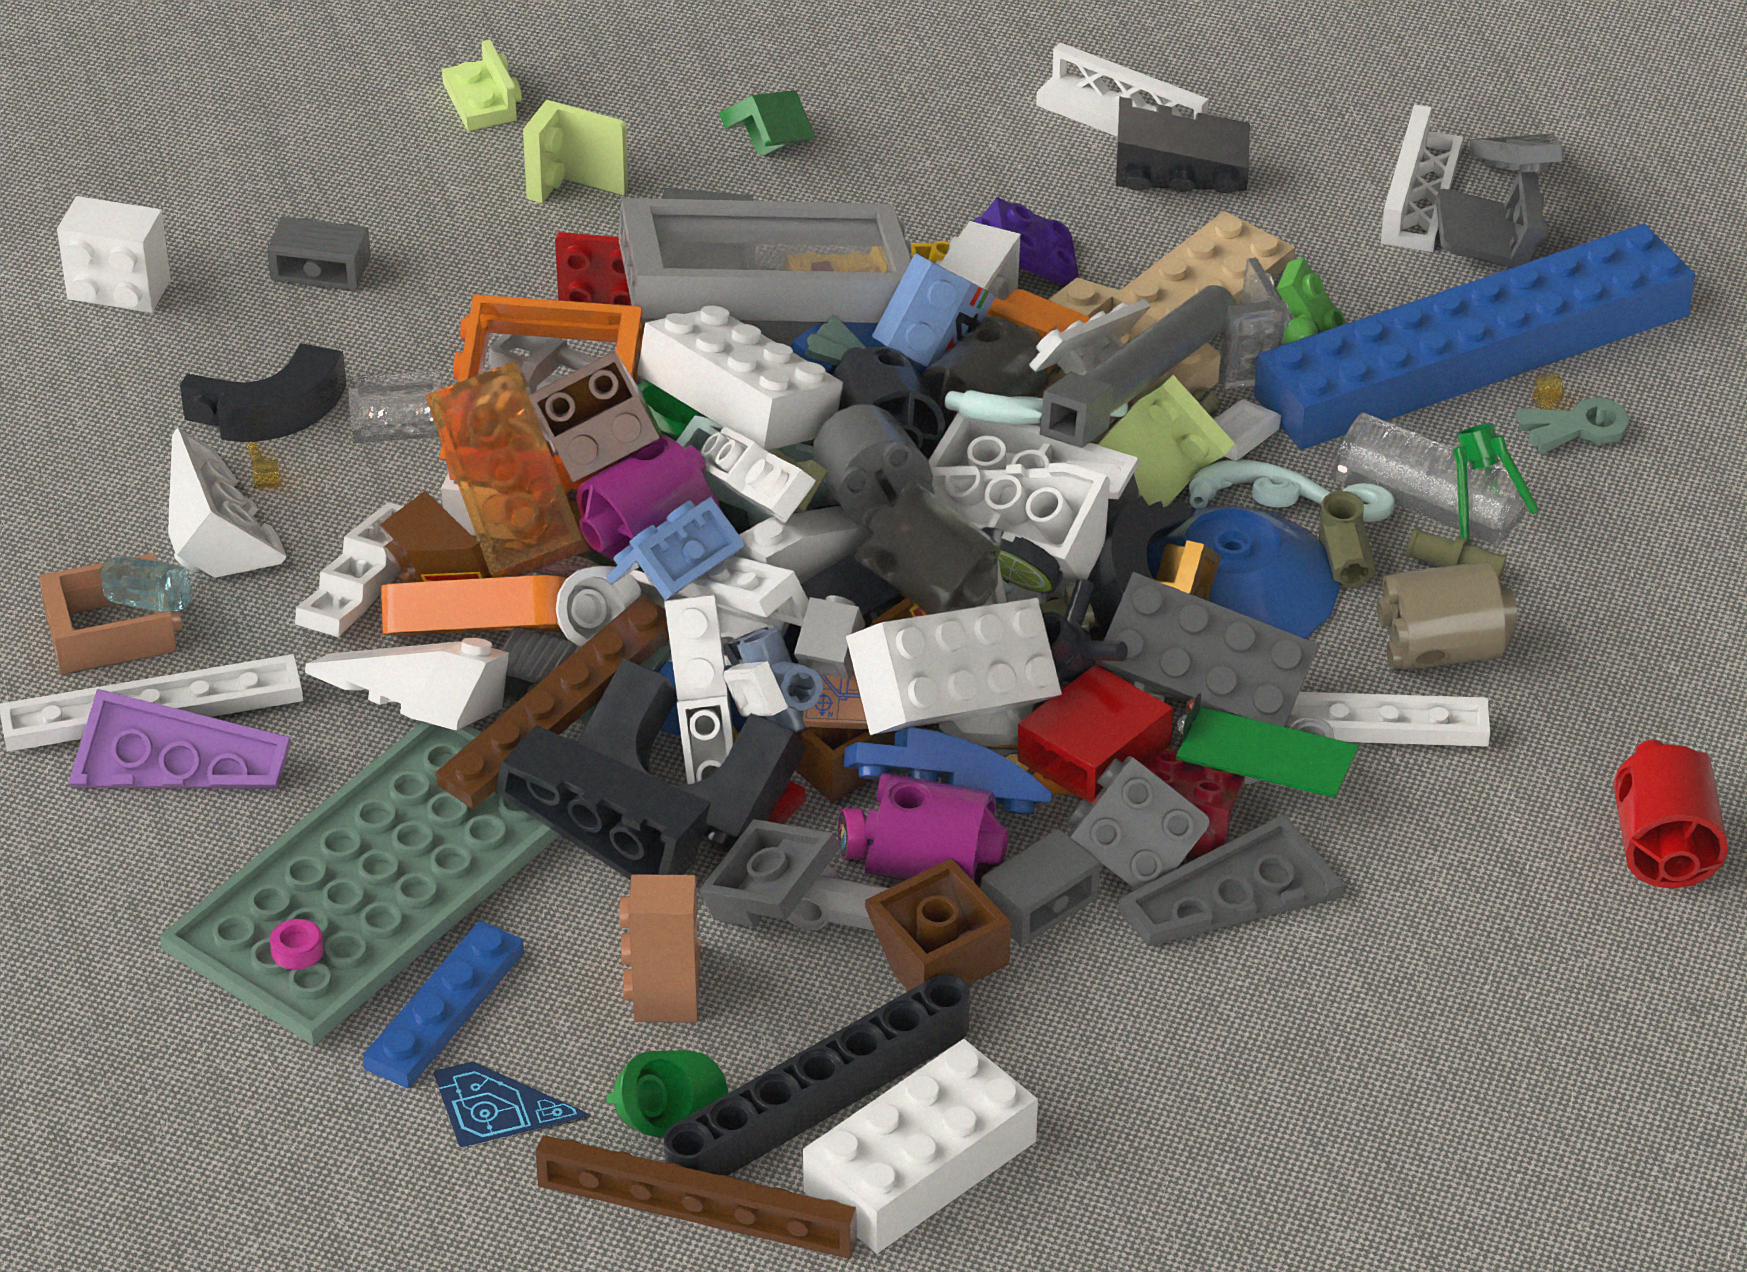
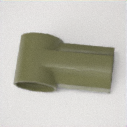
[1319,491,1375,588]

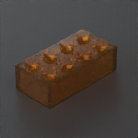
[425,361,590,578]

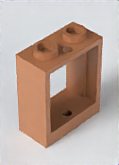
[39,553,182,675]

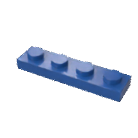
[363,920,524,1089]

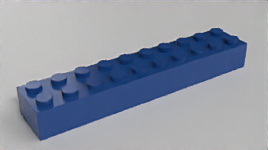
[1254,223,1695,450]

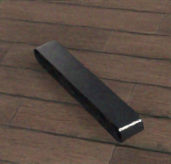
[664,974,970,1176]

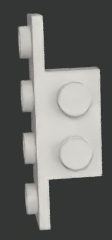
[1029,299,1151,375]

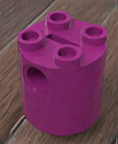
[577,434,720,562]
[865,773,1009,888]

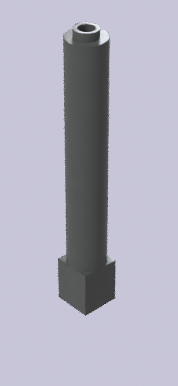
[1039,285,1237,448]

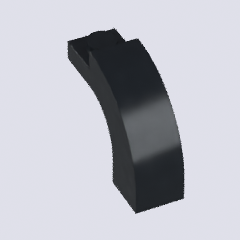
[180,343,347,442]
[1087,496,1193,635]

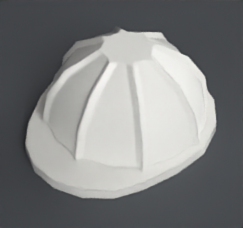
[556,566,641,647]

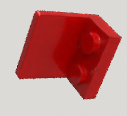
[555,232,632,306]

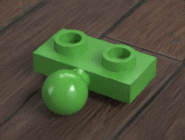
[1277,257,1346,345]

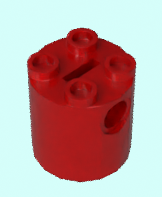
[1613,740,1728,889]

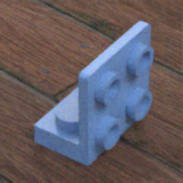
[606,497,746,601]

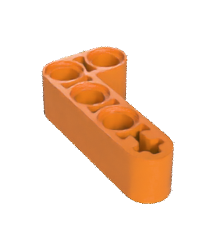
[381,575,567,636]

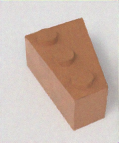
[619,875,701,1022]

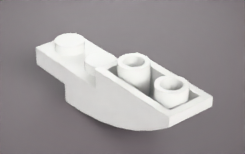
[701,426,816,523]
[665,594,735,784]

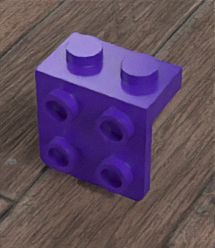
[973,197,1079,287]

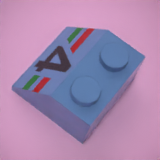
[872,253,996,378]

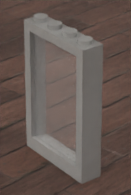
[619,198,912,323]

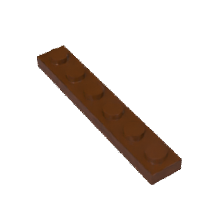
[435,595,669,810]
[536,1135,857,1259]

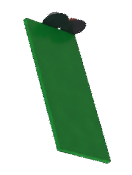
[1176,693,1359,798]

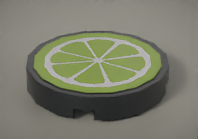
[969,527,1063,594]

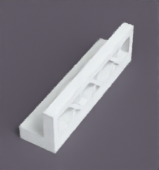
[1036,42,1209,136]
[1381,104,1463,252]
[643,555,809,626]

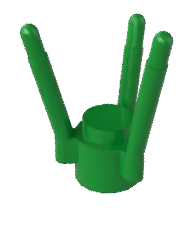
[1452,423,1539,544]

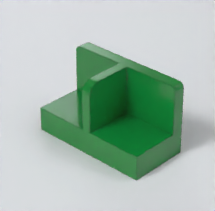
[719,90,815,155]

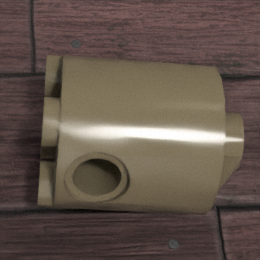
[1377,561,1517,670]

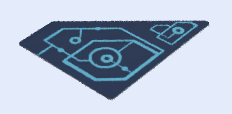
[434,1062,587,1148]

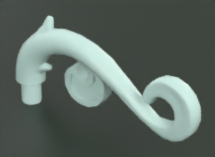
[945,390,1128,424]
[1189,458,1395,522]

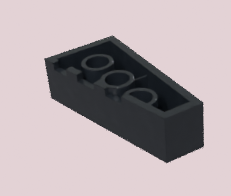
[495,725,711,880]

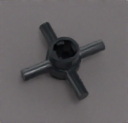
[1031,579,1128,713]

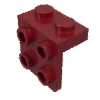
[1143,751,1246,860]

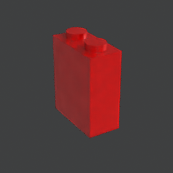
[1017,664,1173,803]

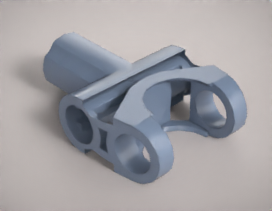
[723,627,823,733]

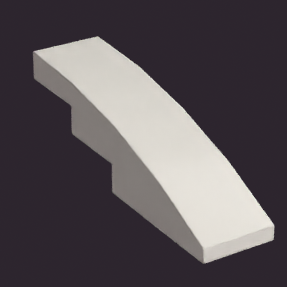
[295,502,403,637]

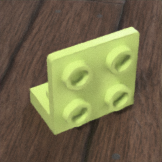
[523,99,628,203]
[1096,374,1235,506]

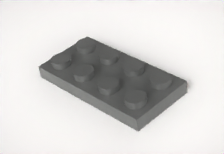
[1096,572,1318,727]

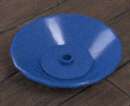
[1147,505,1341,639]

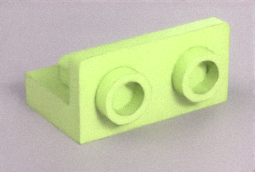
[442,39,522,131]

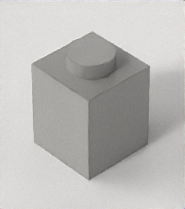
[794,596,866,680]

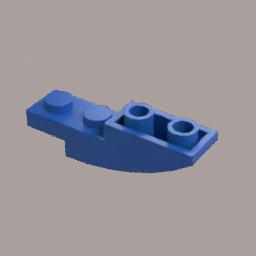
[844,727,1052,815]

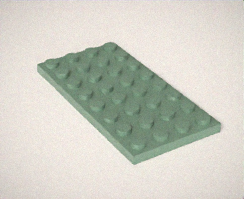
[159,721,560,1046]

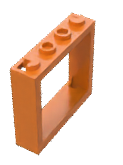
[439,294,644,489]

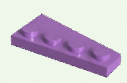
[68,689,292,789]

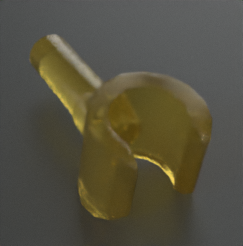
[1532,374,1564,410]
[246,442,279,488]

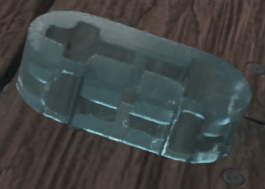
[100,556,192,612]

